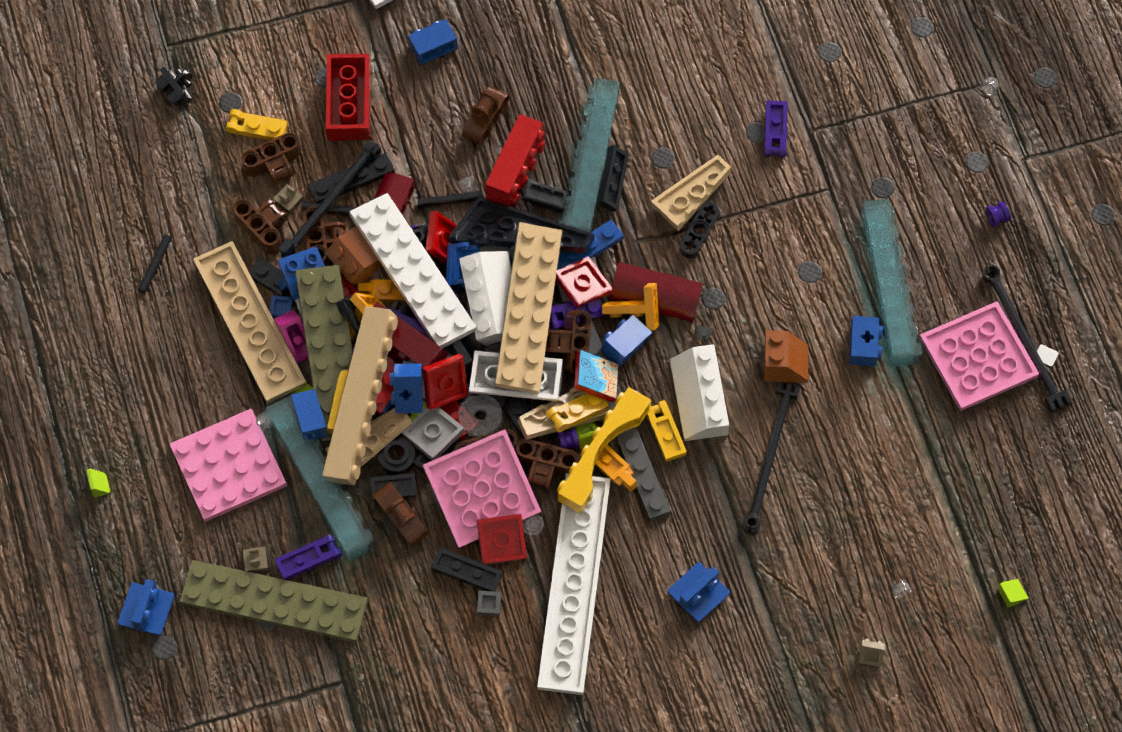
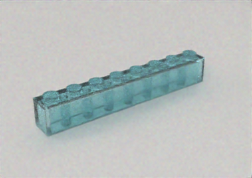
[561,78,620,233]
[861,199,922,367]
[266,396,374,562]

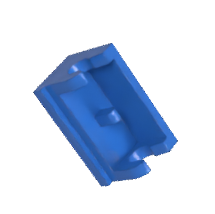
[446,242,480,291]
[291,389,327,441]

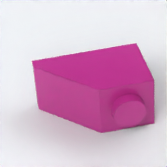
[274,310,308,363]

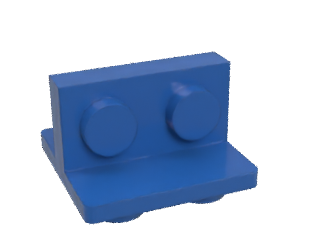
[278,247,325,300]
[667,562,730,623]
[118,579,175,636]

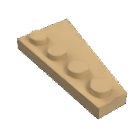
[651,155,732,231]
[518,388,608,440]
[325,408,413,468]

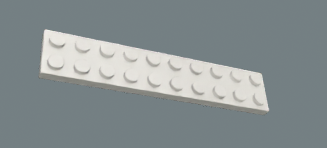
[537,473,611,695]

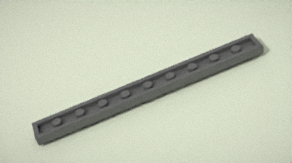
[575,319,671,521]

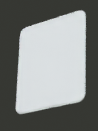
[1037,344,1059,366]

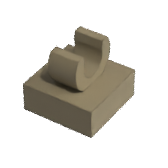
[273,184,304,214]
[243,547,269,573]
[858,638,885,667]

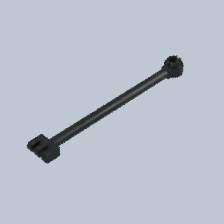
[279,140,382,258]
[982,265,1072,413]
[742,382,801,535]

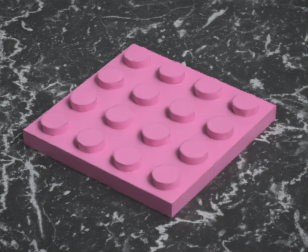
[919,302,1039,411]
[170,408,287,522]
[422,429,541,548]

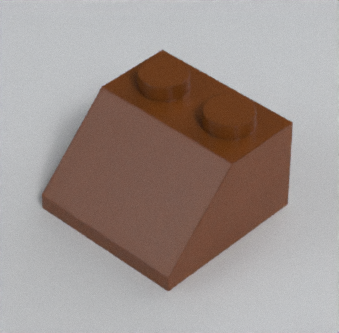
[325,226,381,284]
[764,330,808,383]

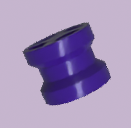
[985,201,1011,227]
[557,427,580,450]

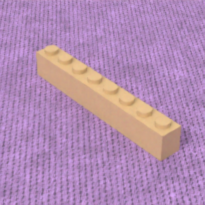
[322,306,398,486]

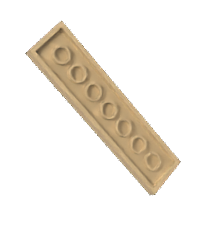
[495,222,562,394]
[193,241,307,404]

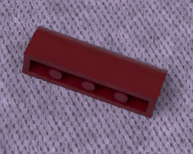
[373,173,415,216]
[609,262,703,323]

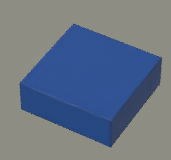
[269,295,294,318]

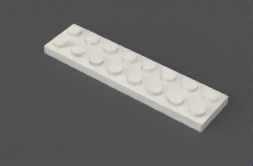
[350,193,476,348]

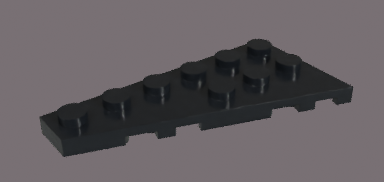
[448,197,594,254]

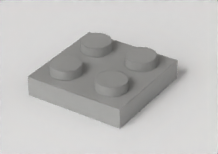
[402,407,465,461]

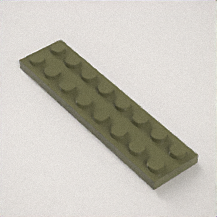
[295,265,353,443]
[180,560,368,643]

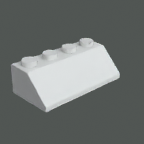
[459,251,512,346]
[670,344,729,441]
[469,351,563,401]

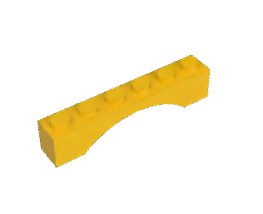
[557,387,651,514]

